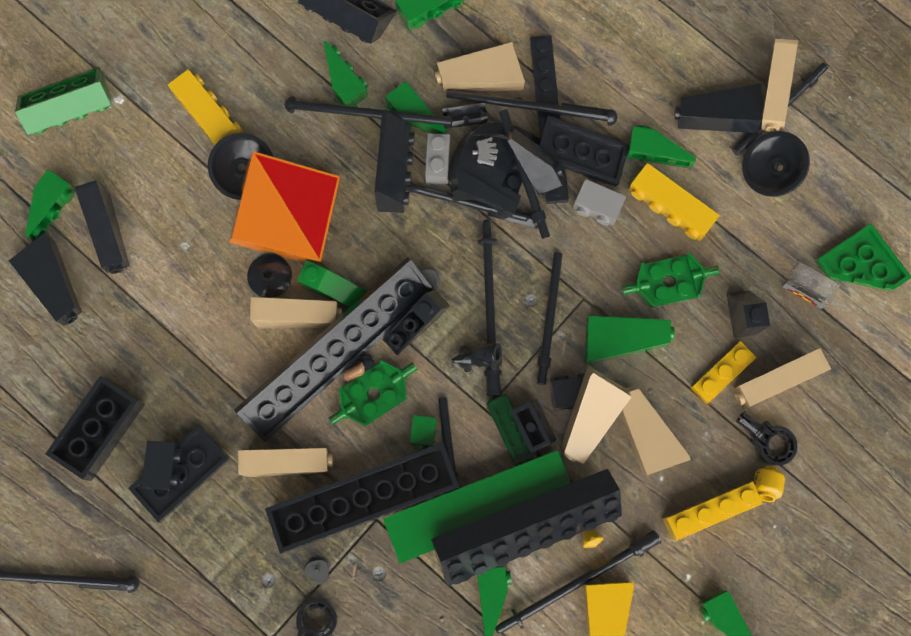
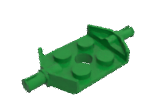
[621,252,720,308]
[328,360,418,427]

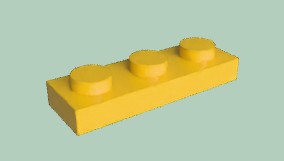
[691,341,757,404]

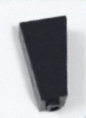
[674,84,762,133]
[75,180,130,274]
[8,233,82,326]

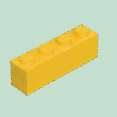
[167,69,244,145]
[629,163,720,241]
[662,482,763,540]

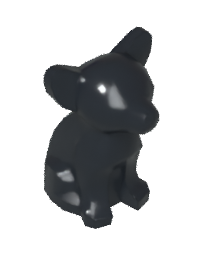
[452,343,502,372]

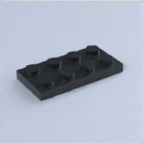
[538,115,629,187]
[128,425,230,523]

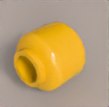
[753,465,785,502]

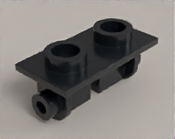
[442,102,488,129]

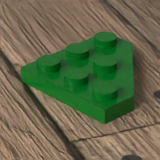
[815,223,911,291]

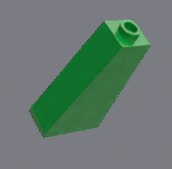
[585,316,675,365]

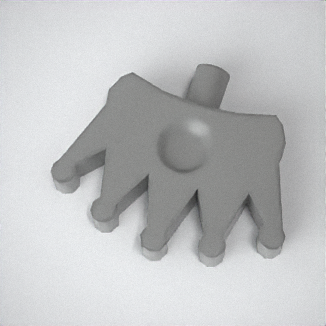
[472,137,498,166]

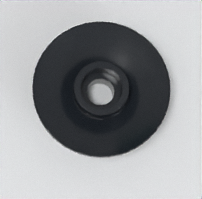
[247,254,292,298]

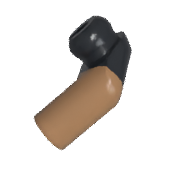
[343,354,374,382]

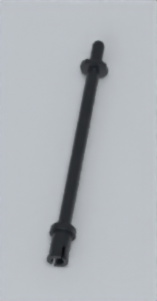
[477,219,502,396]
[495,530,662,634]

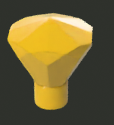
[582,529,604,548]

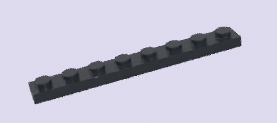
[530,35,569,204]

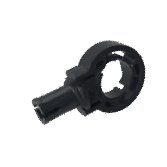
[736,411,798,466]
[296,599,337,636]

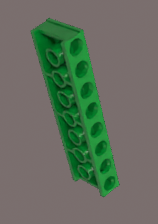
[383,450,571,564]

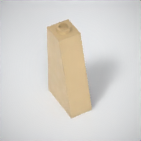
[761,38,798,132]
[434,42,525,91]
[250,297,343,329]
[734,348,831,409]
[561,366,631,464]
[620,387,691,476]
[238,448,334,477]

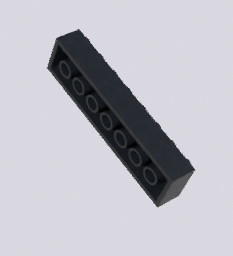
[265,442,460,554]
[431,469,622,586]

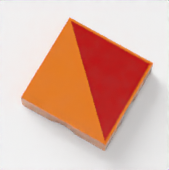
[228,151,340,265]

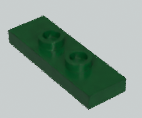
[486,394,536,466]

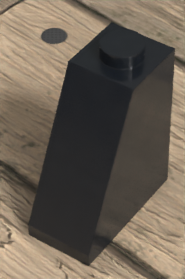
[727,291,770,338]

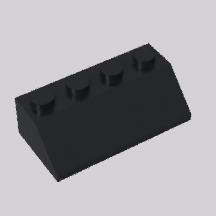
[298,0,397,44]
[374,111,415,213]

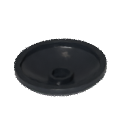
[742,131,810,197]
[208,133,274,200]

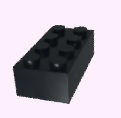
[45,376,145,481]

